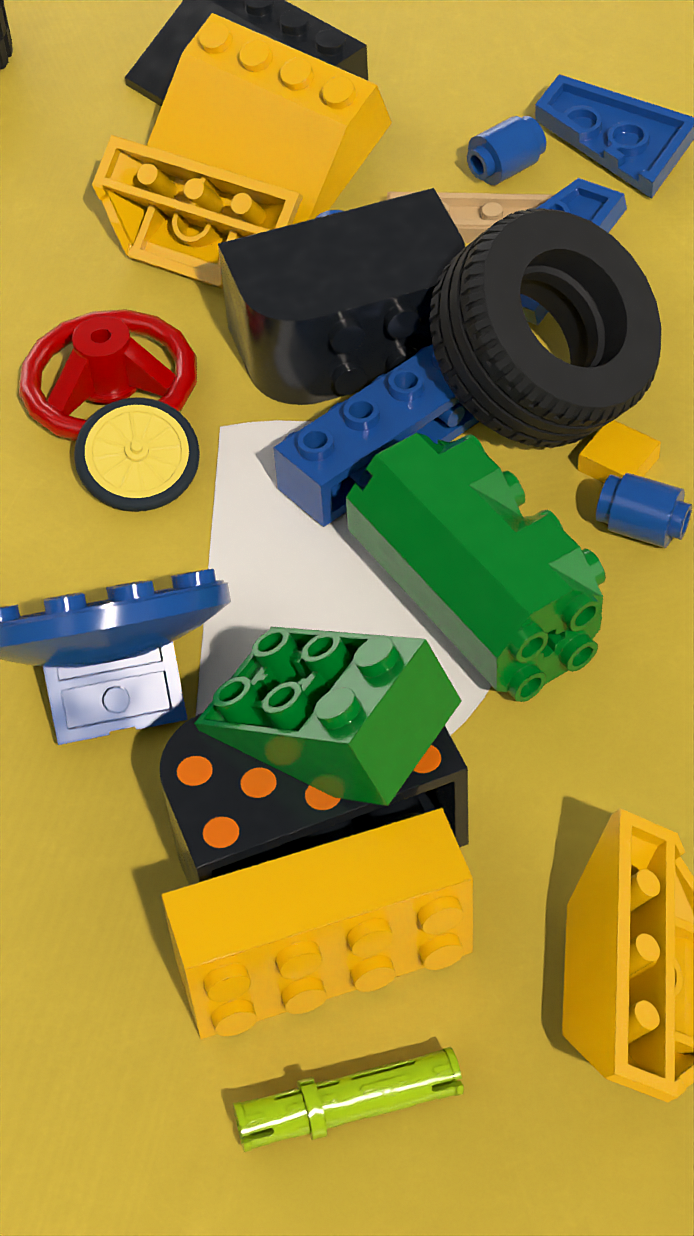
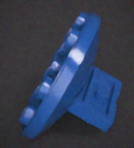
[0,569,231,745]

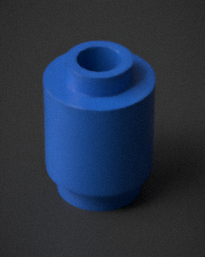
[467,116,546,185]
[596,473,692,548]

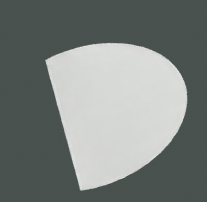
[196,420,492,736]

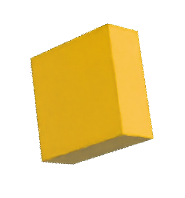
[578,420,661,483]

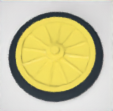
[74,397,200,512]

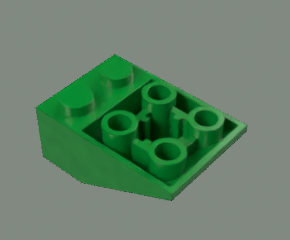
[194,626,462,806]

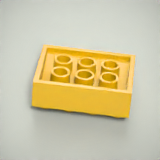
[147,13,392,224]

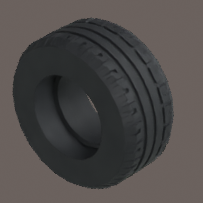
[430,208,662,448]

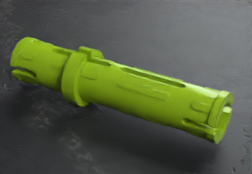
[233,1047,464,1152]

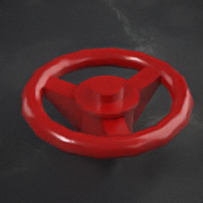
[19,309,197,441]

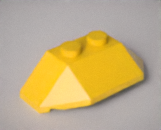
[92,135,303,289]
[562,808,694,1103]

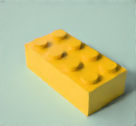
[161,808,473,1039]

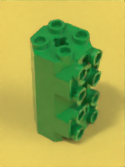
[346,433,606,702]

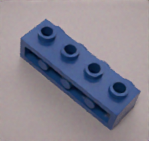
[273,344,479,527]

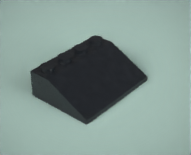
[125,0,368,107]

